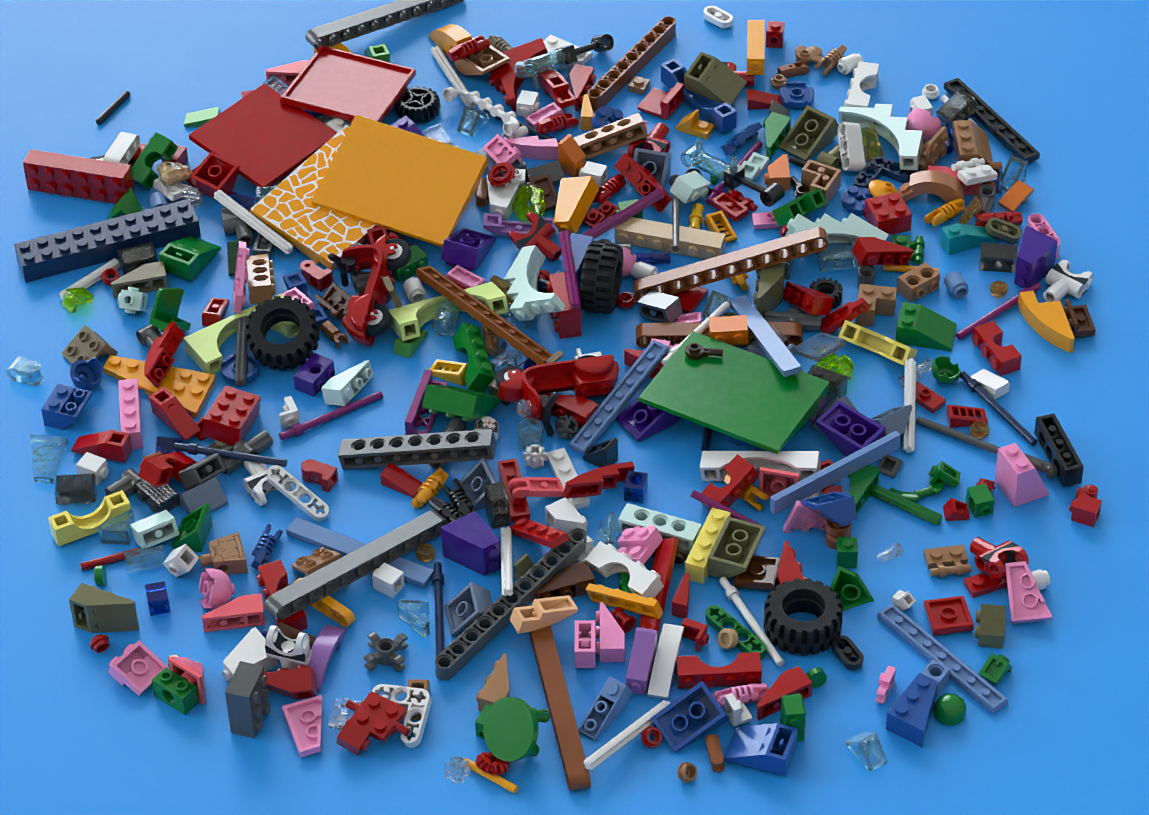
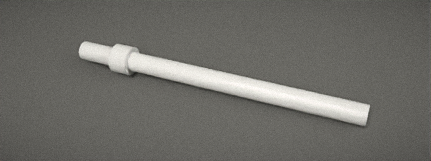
[661,301,730,365]
[719,577,784,667]

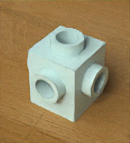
[118,287,148,314]

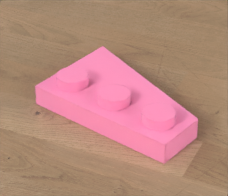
[783,500,826,533]
[1005,561,1053,624]

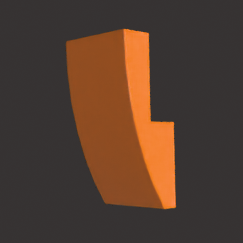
[998,180,1034,212]

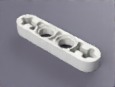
[267,465,329,522]

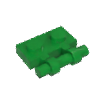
[892,235,925,266]

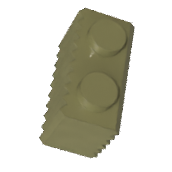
[974,604,1006,649]

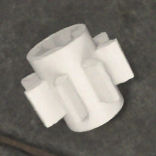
[523,444,547,468]

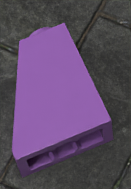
[626,627,657,695]

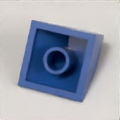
[800,492,857,526]

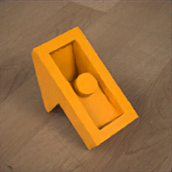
[676,109,715,140]

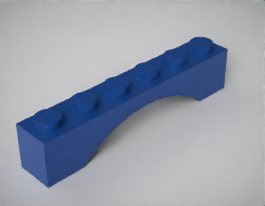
[661,58,737,134]

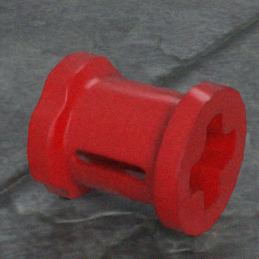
[611,607,636,633]

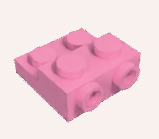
[617,525,663,565]
[108,640,169,696]

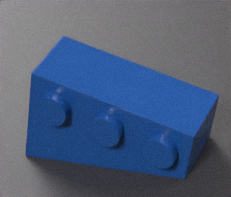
[886,673,938,747]

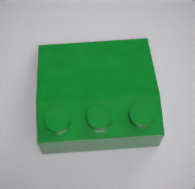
[422,384,502,422]

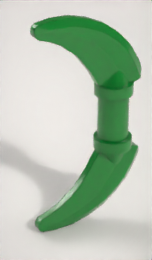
[890,478,944,501]

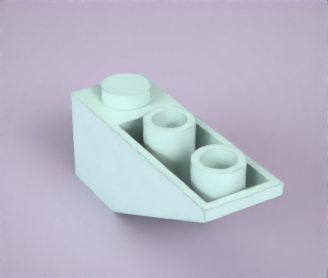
[321,360,373,406]

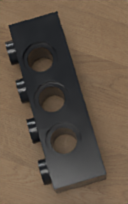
[1034,413,1084,487]

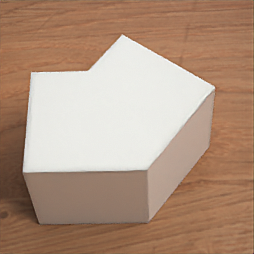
[892,590,916,611]

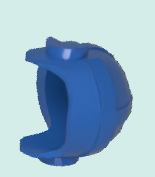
[70,357,103,390]

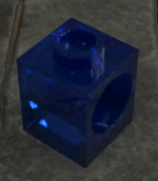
[624,470,648,503]
[145,581,170,616]

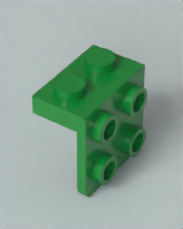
[149,288,191,332]

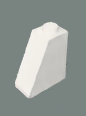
[486,174,522,220]
[222,627,278,682]

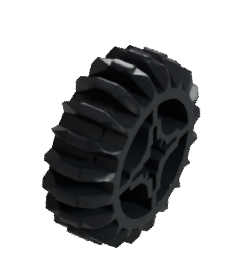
[394,86,441,124]

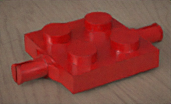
[345,691,410,743]

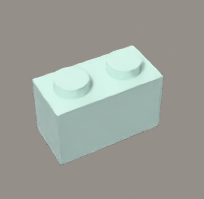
[670,171,711,204]
[130,510,179,550]

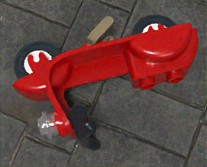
[328,234,411,346]
[496,351,619,437]

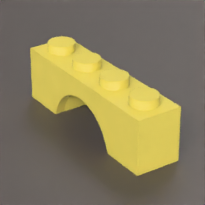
[838,320,918,366]
[48,490,133,547]
[685,508,731,584]

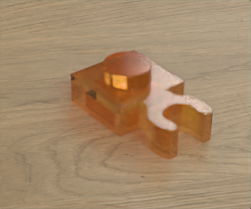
[958,195,983,224]
[490,275,512,304]

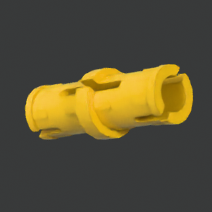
[689,203,704,229]

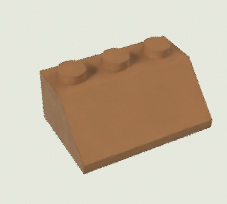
[952,120,993,165]

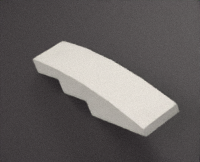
[647,623,684,700]

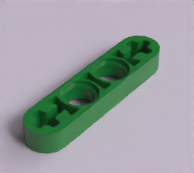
[705,605,766,660]

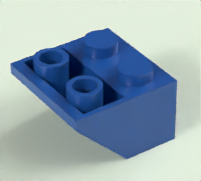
[41,384,93,430]

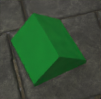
[171,503,212,553]

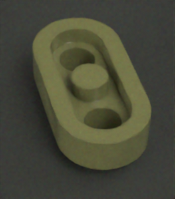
[985,217,1022,243]

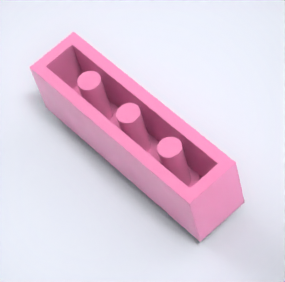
[118,379,143,449]

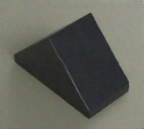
[582,437,618,468]

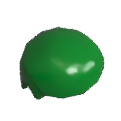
[932,356,961,384]
[933,693,966,725]

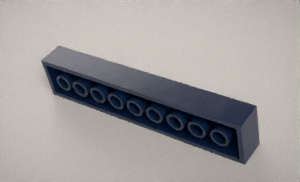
[14,199,201,283]

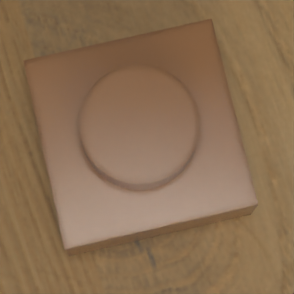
[628,76,650,95]

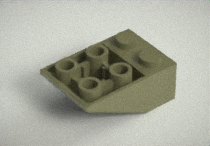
[684,51,747,106]
[753,262,785,319]
[69,583,139,633]

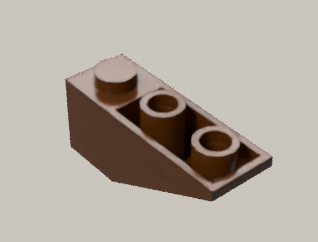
[536,561,595,599]

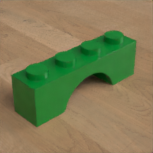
[452,322,495,393]

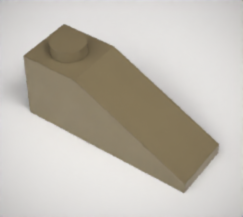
[111,261,168,298]

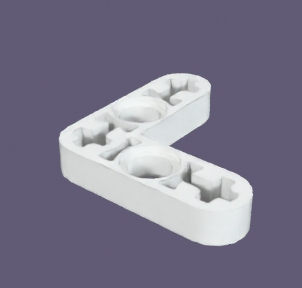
[372,684,432,748]

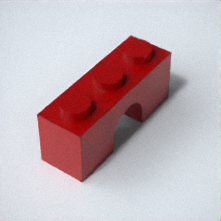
[972,321,1022,376]
[138,451,196,487]
[701,454,759,510]

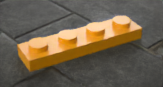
[586,583,663,619]

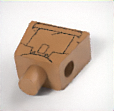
[199,532,248,575]

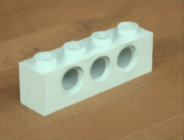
[618,503,701,553]

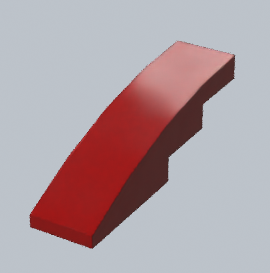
[562,461,635,499]

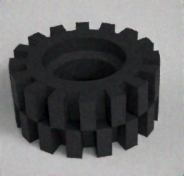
[809,277,843,310]

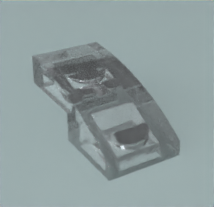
[491,348,527,373]

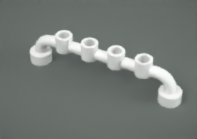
[443,87,520,136]

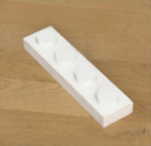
[546,448,590,509]

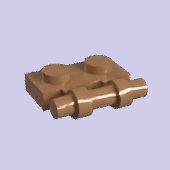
[923,545,971,578]

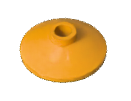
[868,180,899,197]

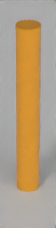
[883,265,939,273]
[462,758,519,794]

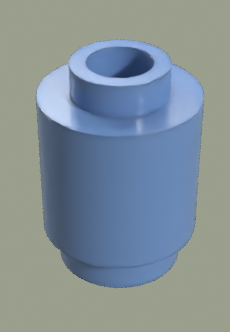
[149,192,168,208]
[944,271,968,299]

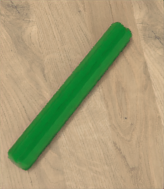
[871,485,942,525]

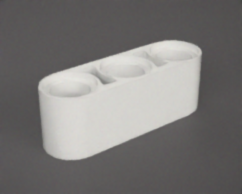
[838,122,865,172]
[103,132,140,164]

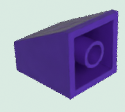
[1014,226,1058,288]
[441,511,501,576]

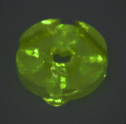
[512,185,546,222]
[816,353,854,387]

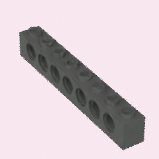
[338,429,497,470]

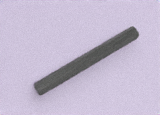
[235,317,248,386]

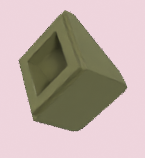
[513,554,534,581]

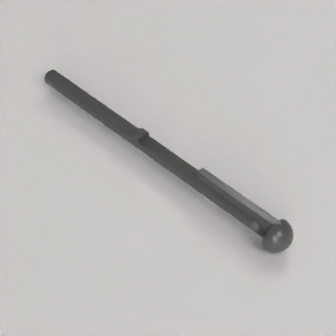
[669,175,679,252]
[916,416,1058,478]

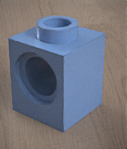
[922,660,950,698]

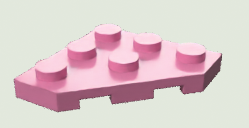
[233,241,250,313]

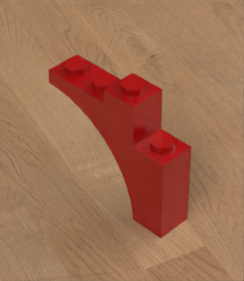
[488,38,550,111]

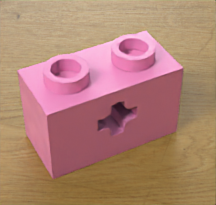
[574,620,596,668]

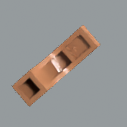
[899,170,964,203]

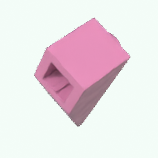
[596,602,625,662]

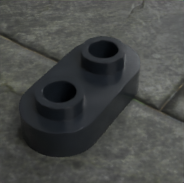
[831,636,864,670]

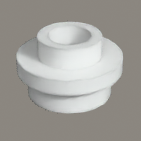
[922,84,939,100]

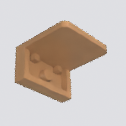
[918,126,948,171]
[291,547,342,577]

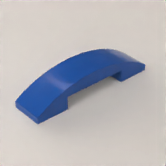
[283,271,328,324]

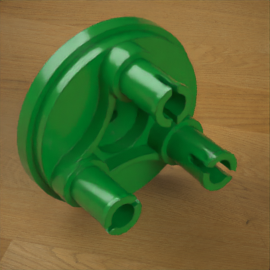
[483,697,550,762]

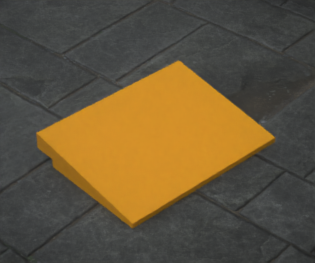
[312,115,487,247]

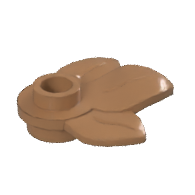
[795,46,823,64]

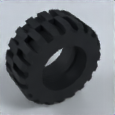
[579,241,623,314]
[245,295,320,371]
[764,578,843,656]

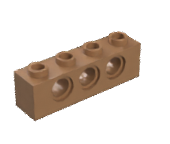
[574,113,648,160]
[246,254,276,304]

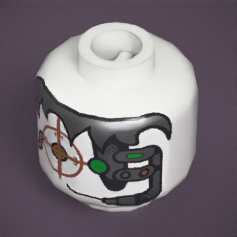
[474,416,499,441]

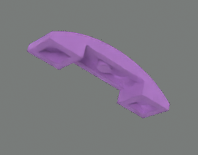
[483,213,556,237]
[307,625,346,692]

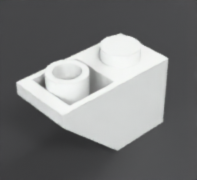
[545,498,588,533]

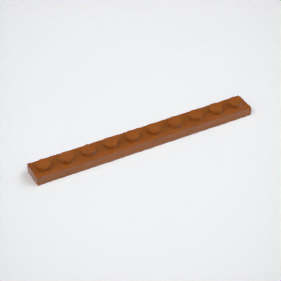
[415,266,553,365]

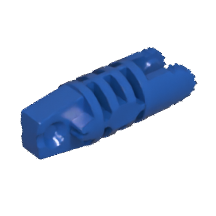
[251,524,283,570]

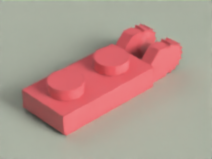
[508,477,564,498]

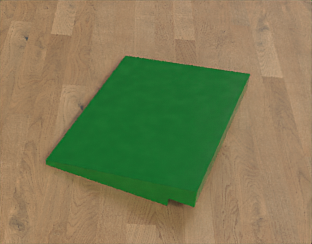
[638,331,830,454]

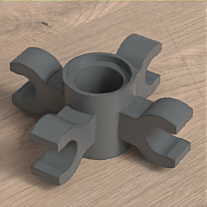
[364,632,408,672]

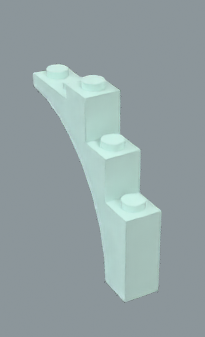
[839,104,923,170]
[781,213,889,263]
[504,245,565,321]

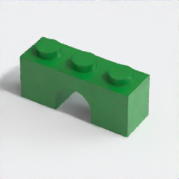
[131,132,179,191]
[772,187,827,227]

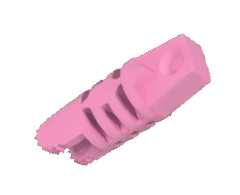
[714,684,768,707]

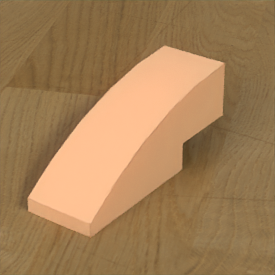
[510,595,578,634]

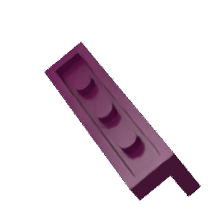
[405,369,448,435]

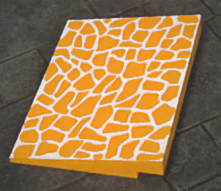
[250,125,379,271]

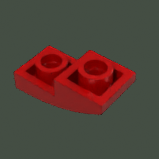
[582,200,618,228]

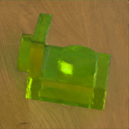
[62,287,94,313]

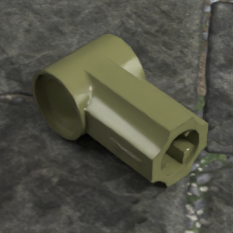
[816,144,841,168]

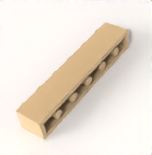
[615,217,726,259]

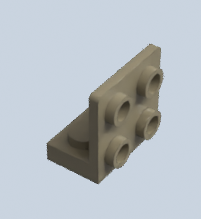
[62,325,118,364]

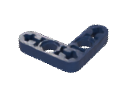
[854,156,917,188]

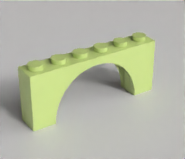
[389,282,509,341]
[184,294,300,374]

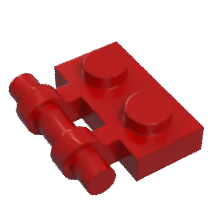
[711,189,758,222]

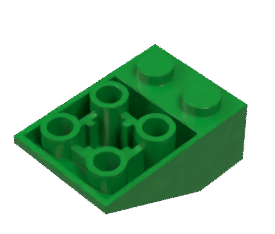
[159,236,221,281]

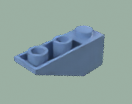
[578,676,633,740]

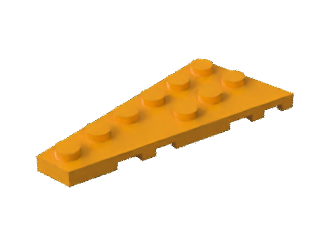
[103,355,216,418]

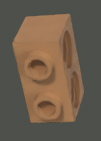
[897,262,940,302]

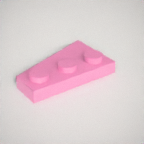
[282,695,322,757]

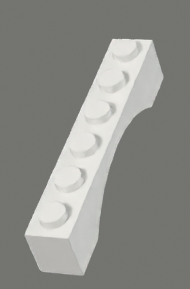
[700,451,821,481]

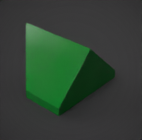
[107,187,143,220]
[830,566,874,611]

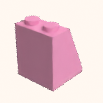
[994,443,1049,507]

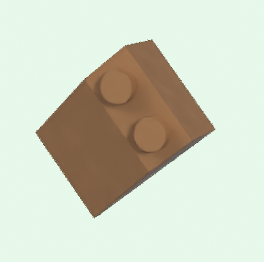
[454,45,510,75]

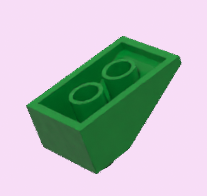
[895,302,957,352]

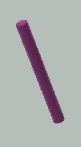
[690,490,761,525]

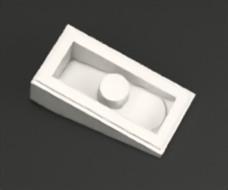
[970,369,1010,400]

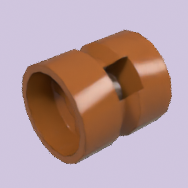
[825,519,852,550]

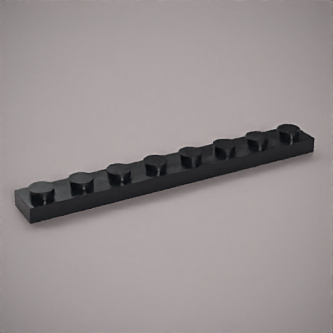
[943,78,1040,164]

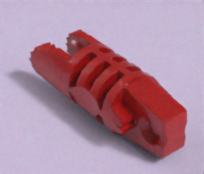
[448,35,491,62]
[536,113,579,134]
[592,174,626,204]
[975,211,1023,227]

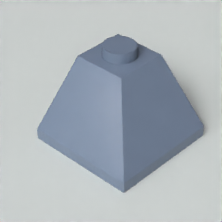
[871,404,912,437]
[444,582,492,637]

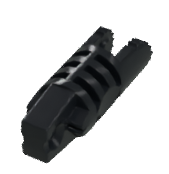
[443,478,474,516]
[429,497,463,523]

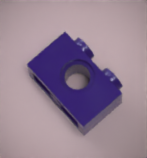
[294,353,335,397]

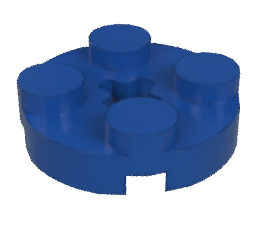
[780,81,814,109]
[592,106,624,130]
[842,185,874,216]
[221,354,259,387]

